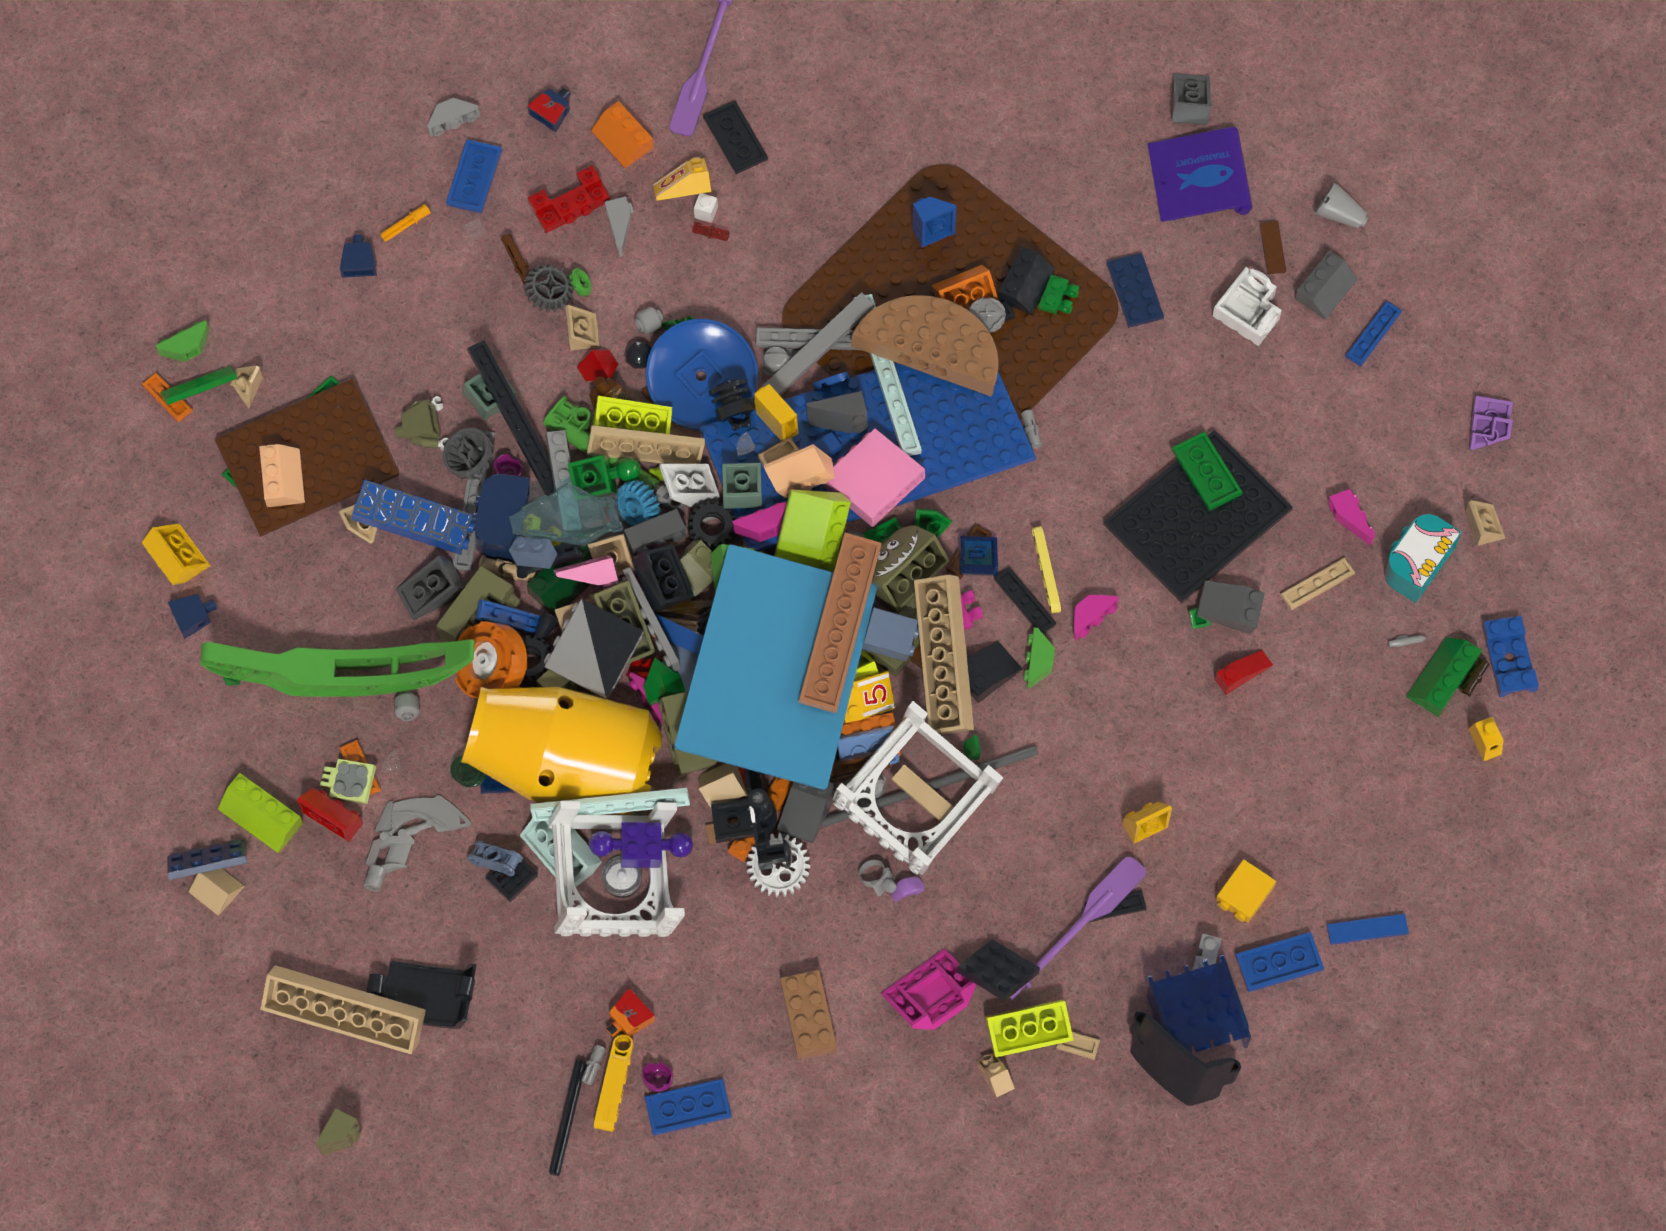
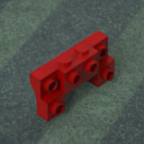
[527,166,610,233]

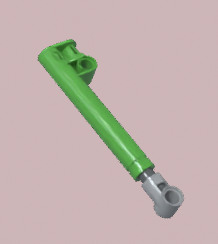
[543,396,685,514]

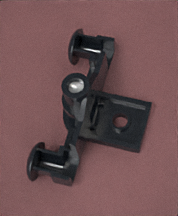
[711,769,792,870]

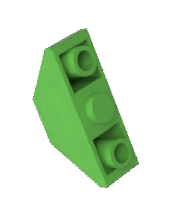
[155,320,210,362]
[1024,628,1055,688]

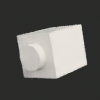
[694,193,718,223]

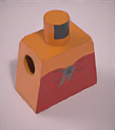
[606,988,655,1037]

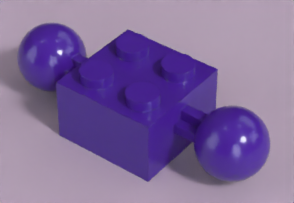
[589,822,693,868]

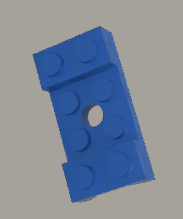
[1482,616,1539,697]

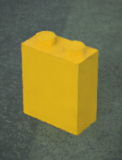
[754,384,798,442]
[1216,859,1276,923]

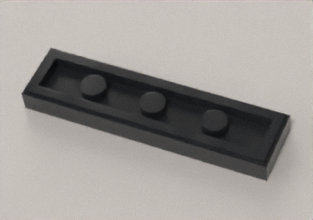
[994,567,1056,634]

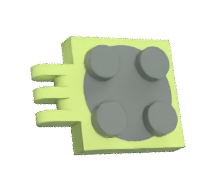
[320,759,376,804]

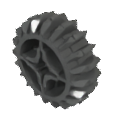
[523,263,573,313]

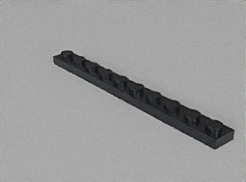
[467,340,558,512]

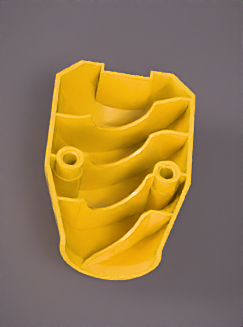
[461,687,663,816]

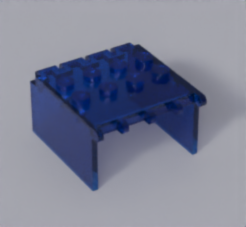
[1147,954,1251,1053]

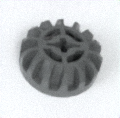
[443,428,494,479]

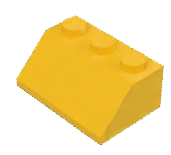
[142,523,211,585]

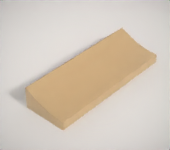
[587,425,705,464]

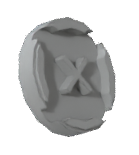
[969,298,1006,333]

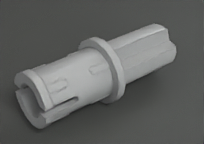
[581,1045,606,1085]

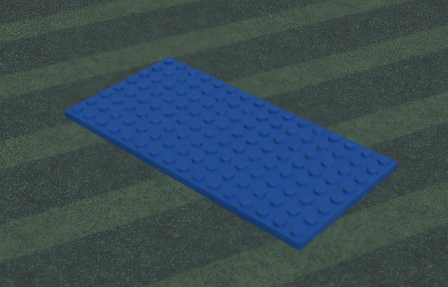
[700,363,1036,552]

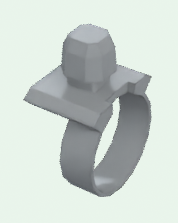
[858,860,897,896]

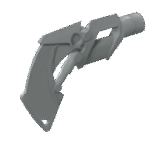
[363,795,471,892]

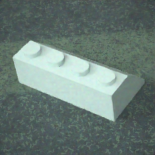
[520,818,602,886]

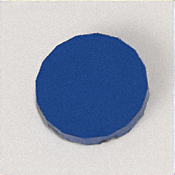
[812,372,850,390]

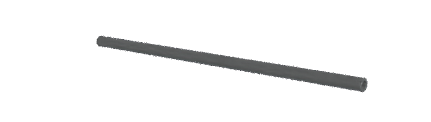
[778,746,1038,839]

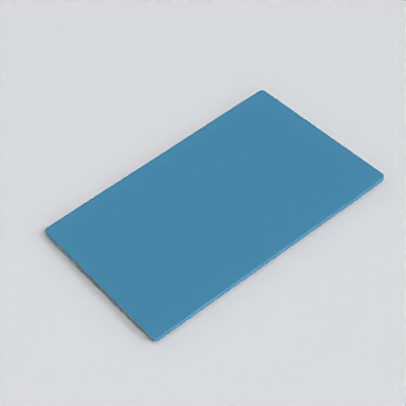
[674,545,877,790]

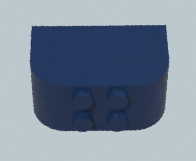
[472,474,530,561]

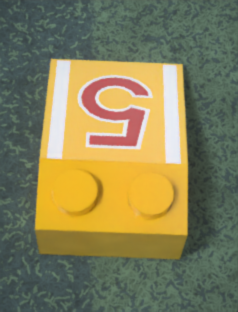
[653,157,711,201]
[844,671,895,723]

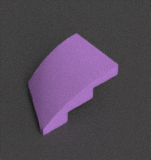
[1469,396,1513,450]

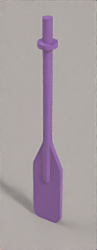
[670,0,732,136]
[1009,857,1146,1000]

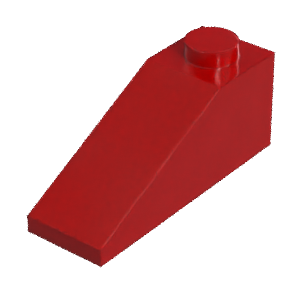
[1215,650,1273,695]

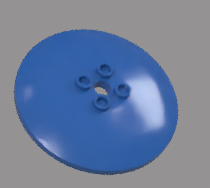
[646,319,758,431]

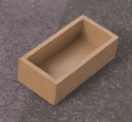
[780,970,837,1059]

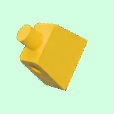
[1468,717,1504,761]

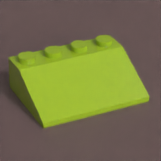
[774,490,851,572]

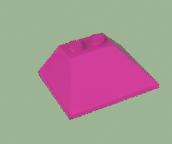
[881,948,977,1030]

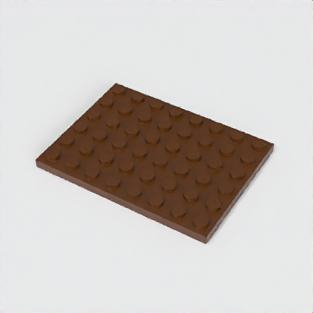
[215,379,399,537]

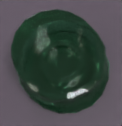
[450,755,487,787]

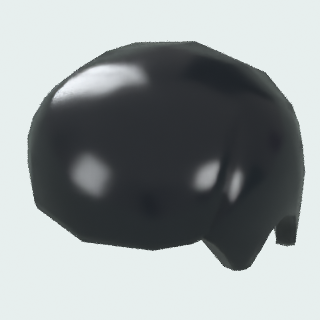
[624,341,652,369]

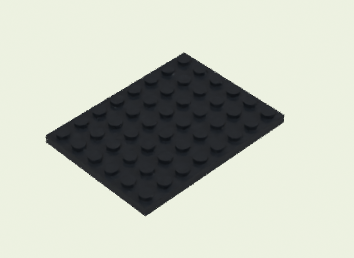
[1103,430,1293,603]

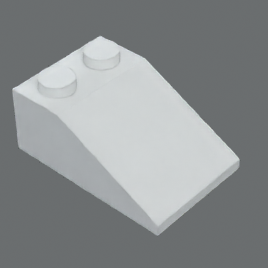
[659,464,719,508]

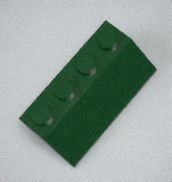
[527,534,592,617]

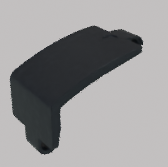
[366,961,477,1029]
[1129,1011,1241,1106]

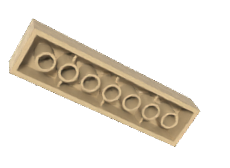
[914,575,974,735]
[260,965,426,1054]

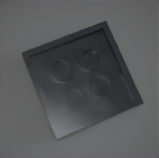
[957,939,1040,1001]

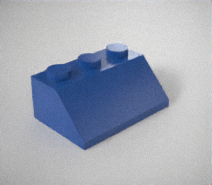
[912,197,956,247]

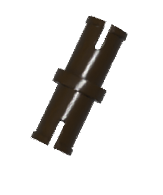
[1460,658,1490,697]

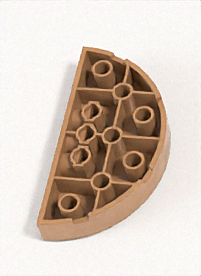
[851,295,998,397]

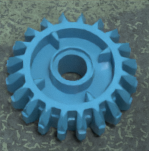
[615,480,661,527]

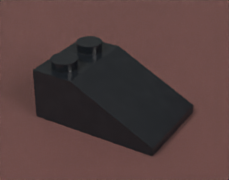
[967,641,1023,703]

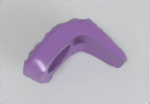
[891,876,924,902]

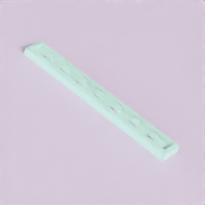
[531,788,690,822]

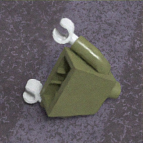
[394,396,449,451]

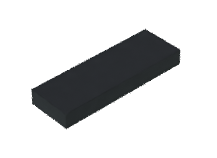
[1084,890,1147,922]

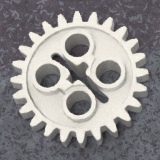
[746,833,810,898]

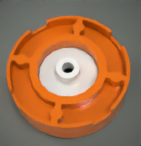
[455,622,527,699]

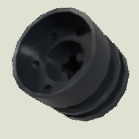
[708,379,756,423]

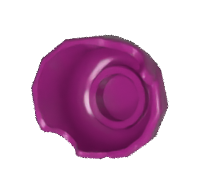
[493,454,523,477]
[642,1062,673,1092]

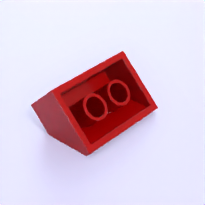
[297,788,363,842]

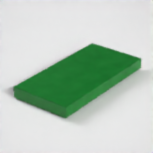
[1171,431,1243,511]

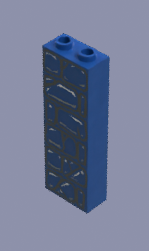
[352,480,475,555]

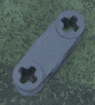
[467,841,523,876]

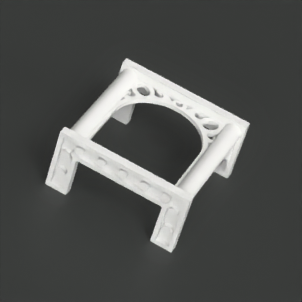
[832,701,1003,875]
[548,801,685,937]

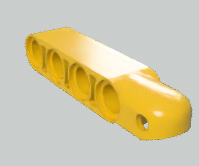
[594,1034,633,1132]

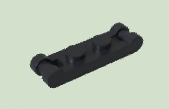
[516,540,582,578]

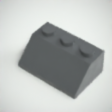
[1295,251,1358,320]
[624,509,687,557]

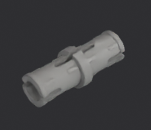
[1021,410,1042,449]

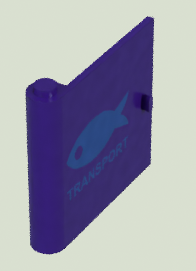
[1148,127,1253,222]

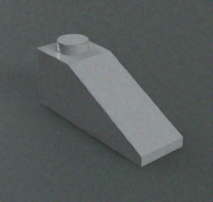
[605,197,634,257]

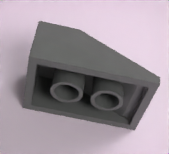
[1172,73,1211,125]
[806,391,868,433]
[396,556,465,620]
[1196,581,1265,634]
[777,782,836,843]

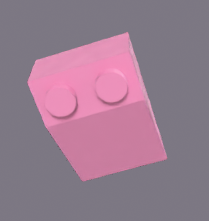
[553,555,618,587]

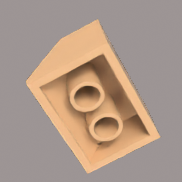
[259,444,305,507]
[764,444,835,498]

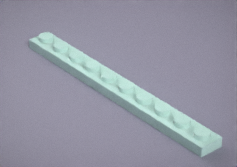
[853,294,922,456]

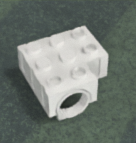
[1213,267,1282,346]

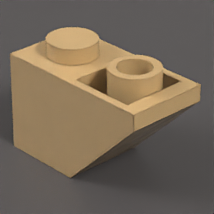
[976,1052,1015,1097]

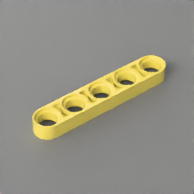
[1032,526,1061,614]

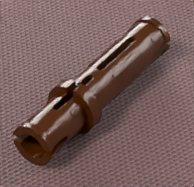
[501,234,529,285]

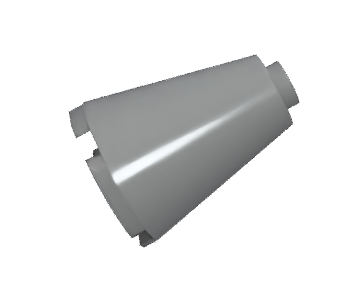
[1315,183,1368,229]

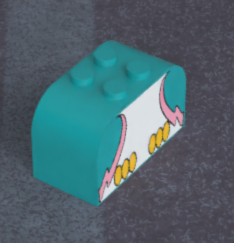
[1385,514,1462,603]

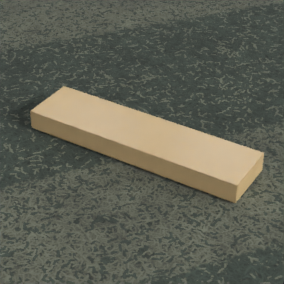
[1280,557,1355,610]
[891,765,954,823]

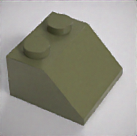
[315,1108,362,1155]

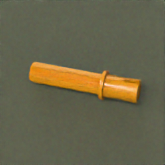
[380,204,431,242]

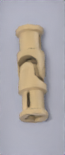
[478,555,538,582]

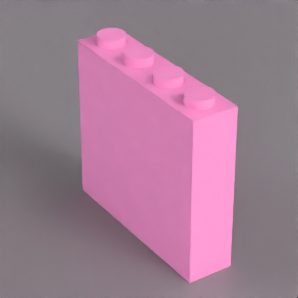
[823,429,925,527]

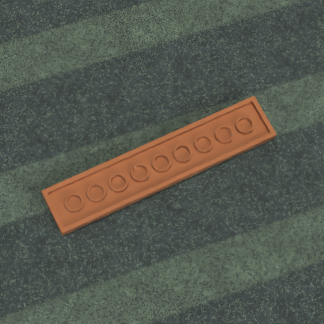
[798,533,882,713]

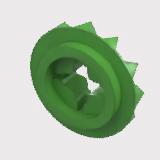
[569,268,592,297]

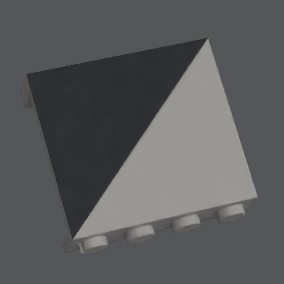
[544,599,644,700]

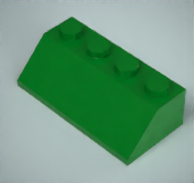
[1406,637,1482,717]

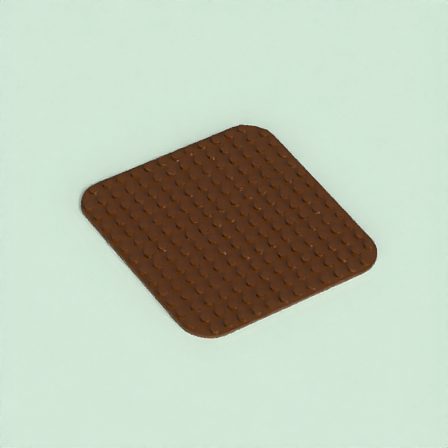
[782,164,1118,421]

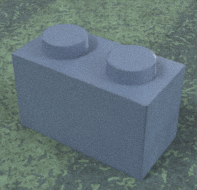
[509,536,557,569]

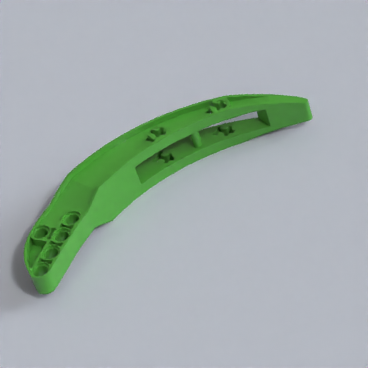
[200,640,475,697]

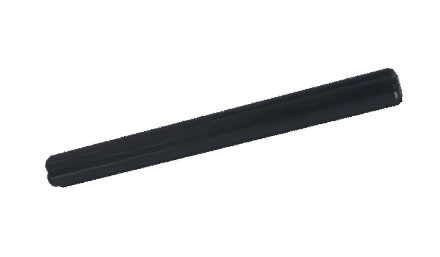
[549,1059,586,1176]

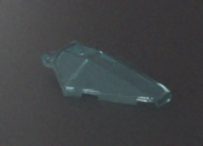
[509,483,623,546]

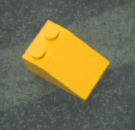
[1122,802,1172,844]

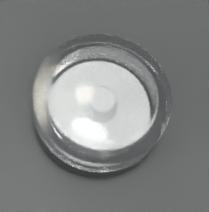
[602,856,642,898]

